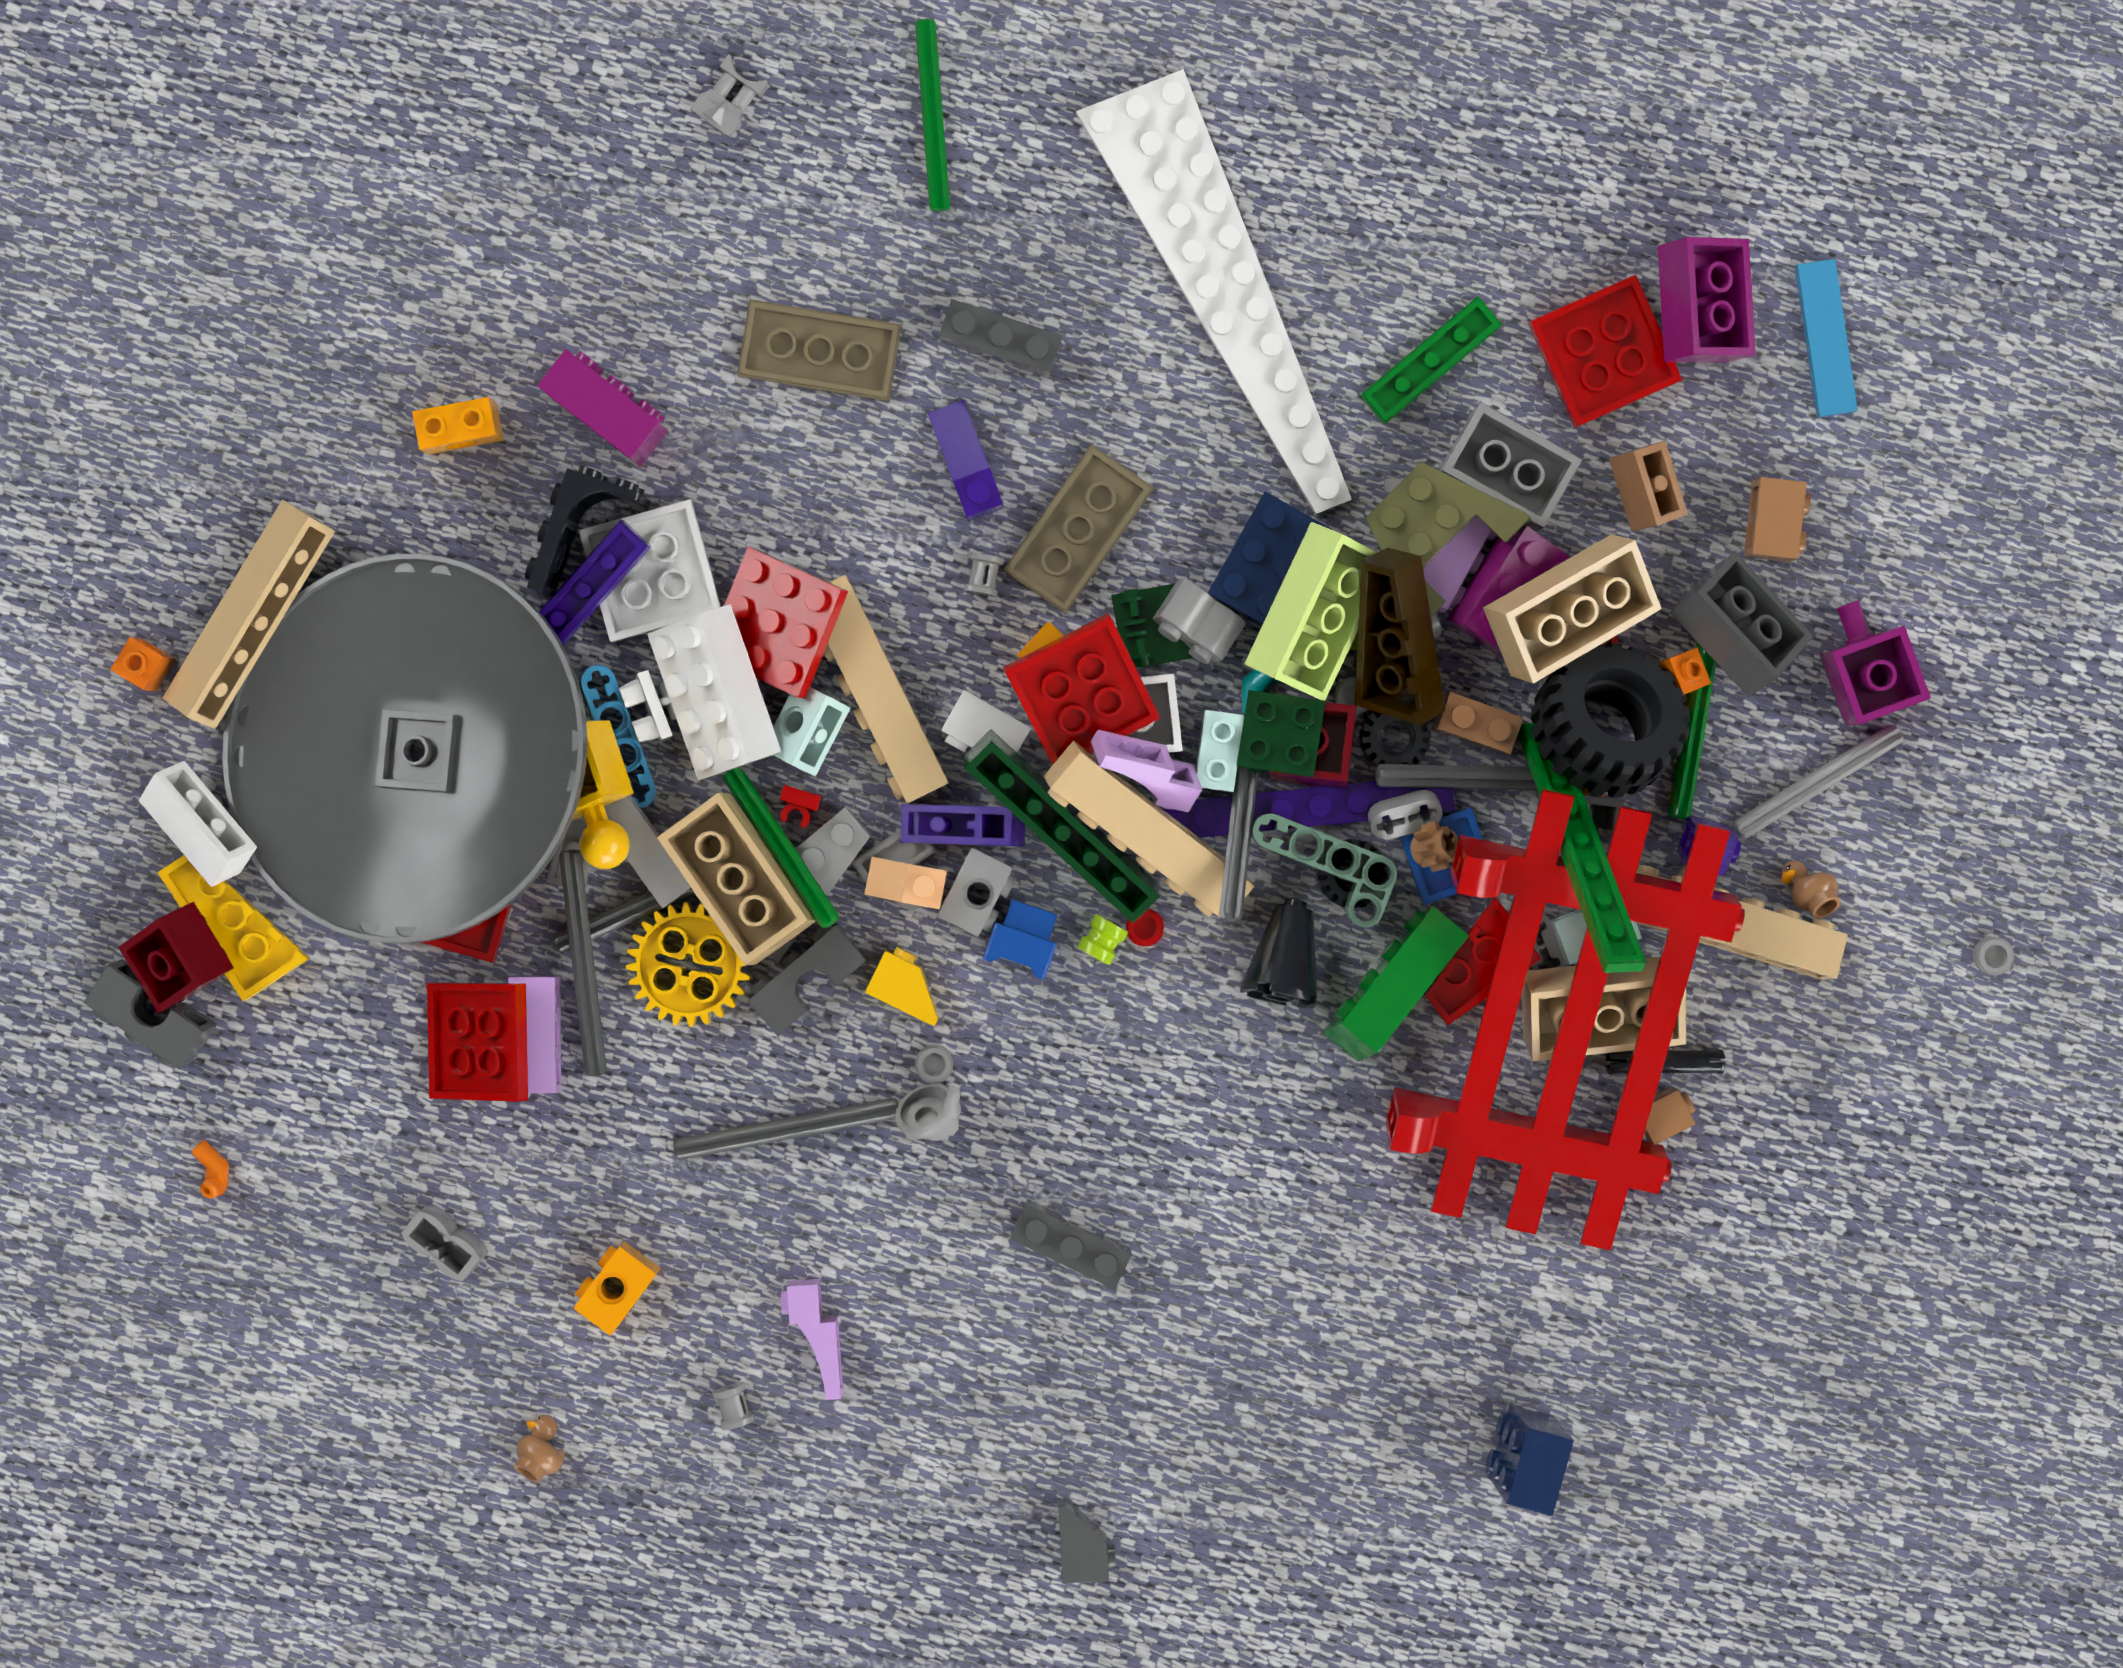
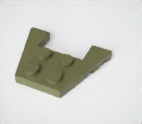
[1366,462,1531,618]

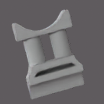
[690,54,769,138]

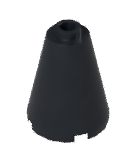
[1240,898,1317,1008]

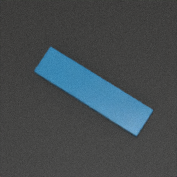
[1794,259,1858,418]

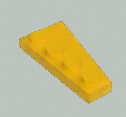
[157,855,311,1001]

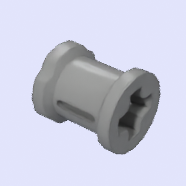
[964,552,1004,597]
[712,1382,755,1430]

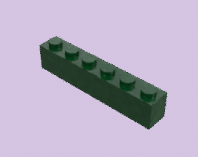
[964,729,1160,923]

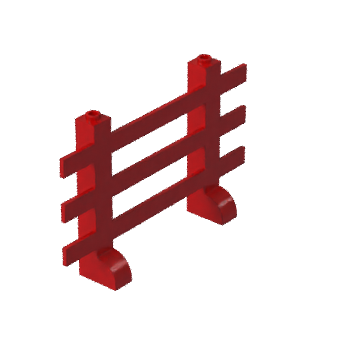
[1385,789,1745,1251]

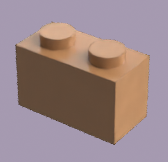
[1609,441,1688,532]
[1744,477,1811,562]
[1432,692,1523,755]

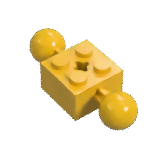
[572,720,634,869]

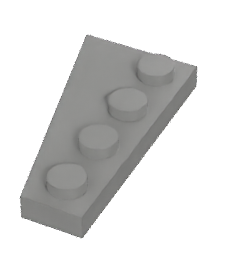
[770,806,871,964]

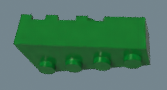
[1323,906,1469,1061]

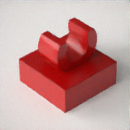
[779,785,823,829]

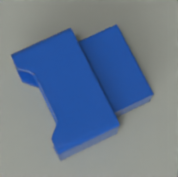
[983,899,1058,980]

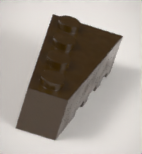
[1355,547,1445,726]

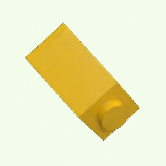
[865,946,939,1026]

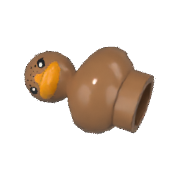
[1781,860,1841,919]
[514,1415,564,1483]

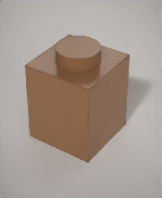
[1644,1086,1696,1145]

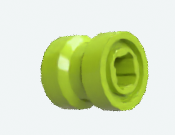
[1077,914,1129,966]

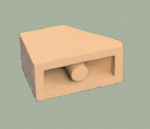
[865,857,948,909]

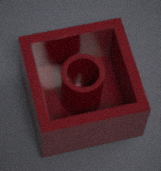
[1270,702,1357,789]
[118,901,234,1013]

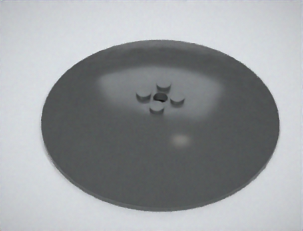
[222,553,587,943]

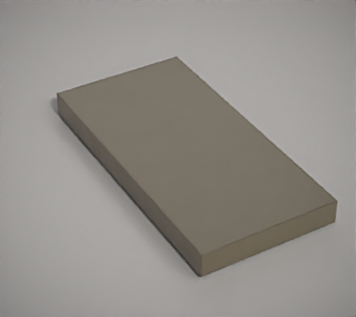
[737,299,902,402]
[1003,444,1154,614]

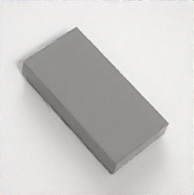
[852,829,937,884]

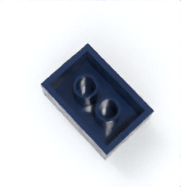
[1207,491,1332,627]
[1485,1404,1574,1517]

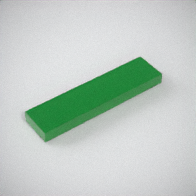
[1360,296,1502,425]

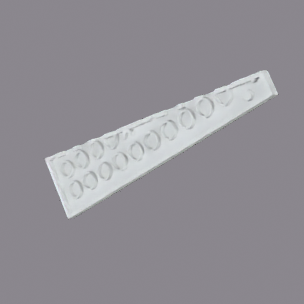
[1076,69,1352,515]

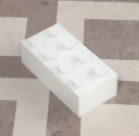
[647,604,781,781]

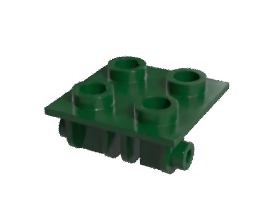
[1111,583,1193,669]
[1236,690,1326,778]

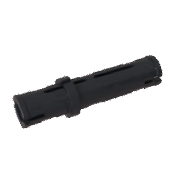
[1606,1049,1726,1074]

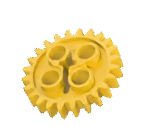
[626,902,751,1027]

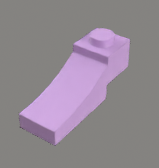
[1091,730,1202,812]
[781,1279,843,1400]

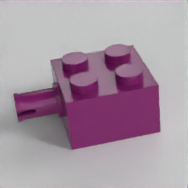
[1819,600,1931,726]

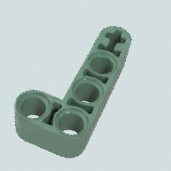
[1252,814,1397,928]

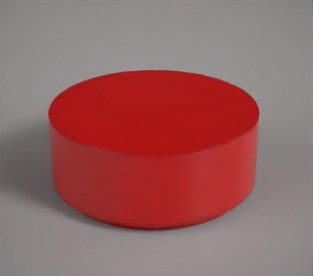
[1126,909,1164,947]

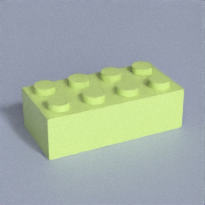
[1244,522,1377,701]

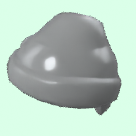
[895,1084,961,1141]

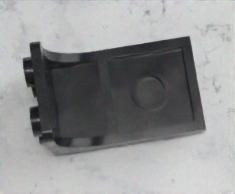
[525,465,651,597]

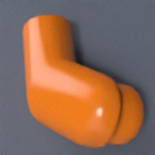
[191,1139,229,1199]

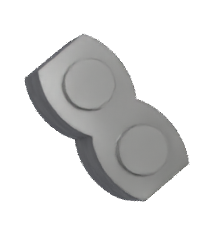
[1153,578,1246,664]
[401,1205,488,1281]

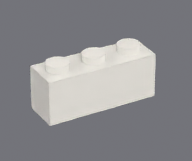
[139,761,257,887]

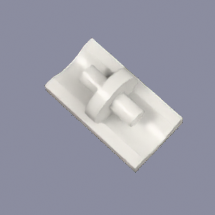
[619,670,676,743]

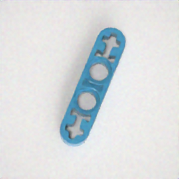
[579,665,656,808]

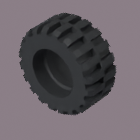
[1531,642,1690,797]

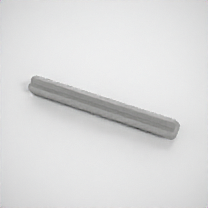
[1733,725,1904,838]

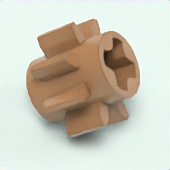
[1410,821,1458,872]

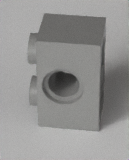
[937,847,1017,937]

